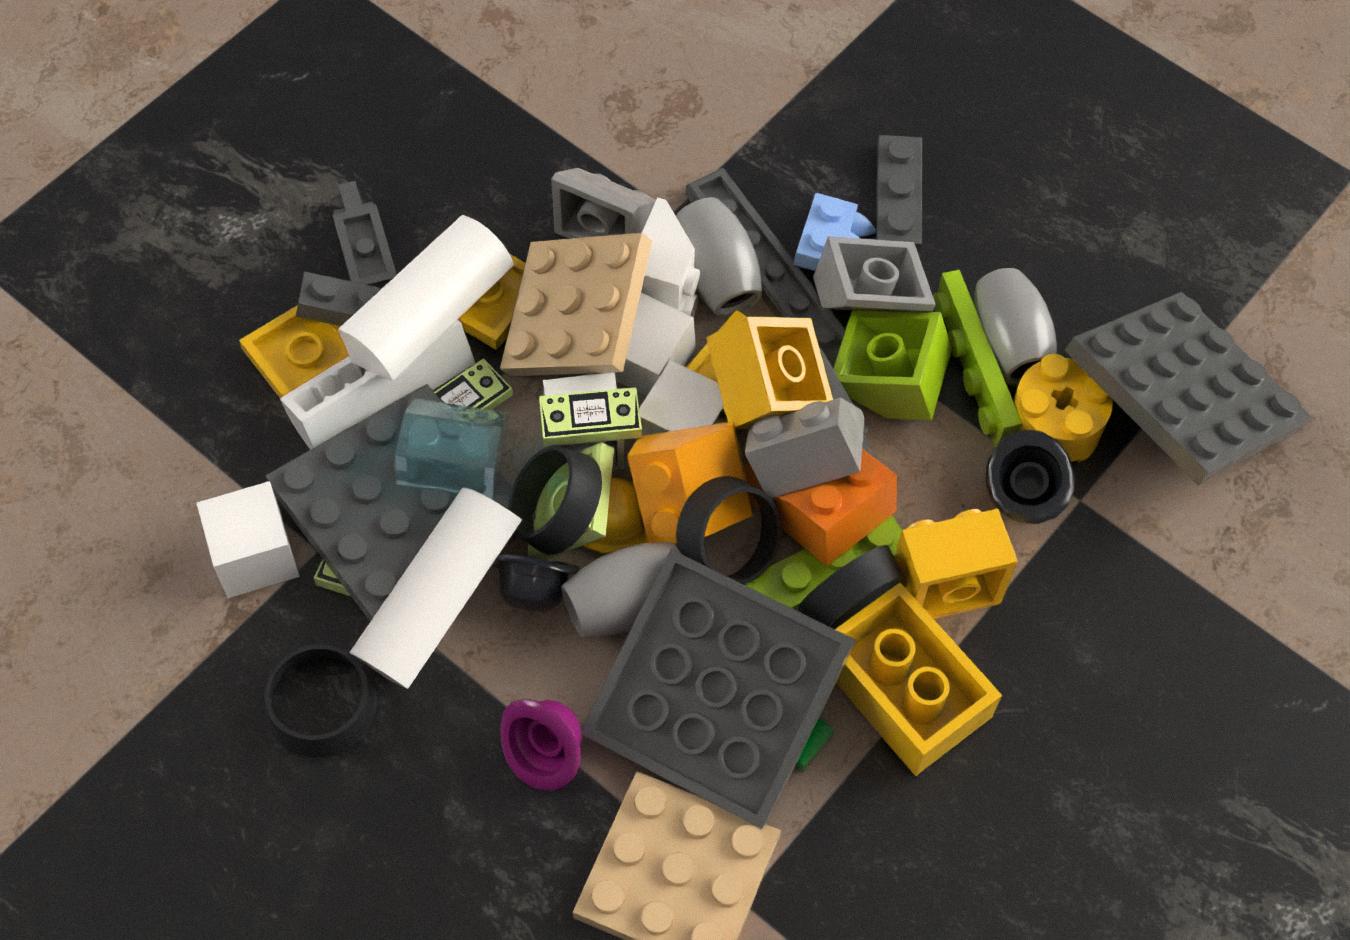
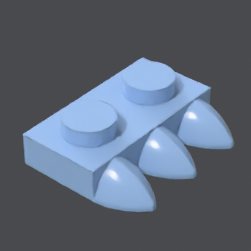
[793,193,876,271]

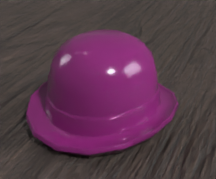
[500,698,582,791]

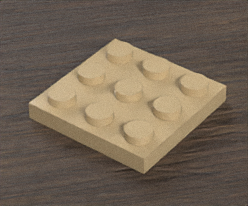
[500,232,652,376]
[573,771,781,940]

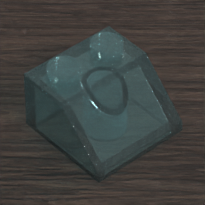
[395,398,509,499]

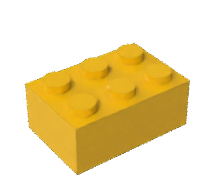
[835,582,1002,776]

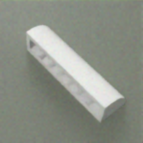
[338,215,514,381]
[280,320,475,450]
[349,488,522,689]

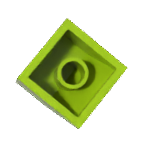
[833,310,952,421]

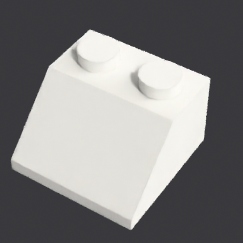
[641,197,700,317]

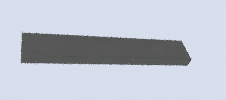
[685,168,846,368]

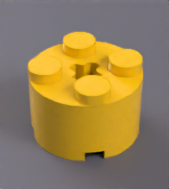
[1013,354,1113,463]

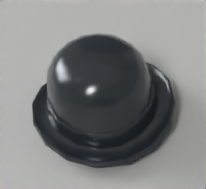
[986,429,1075,524]
[491,554,580,611]

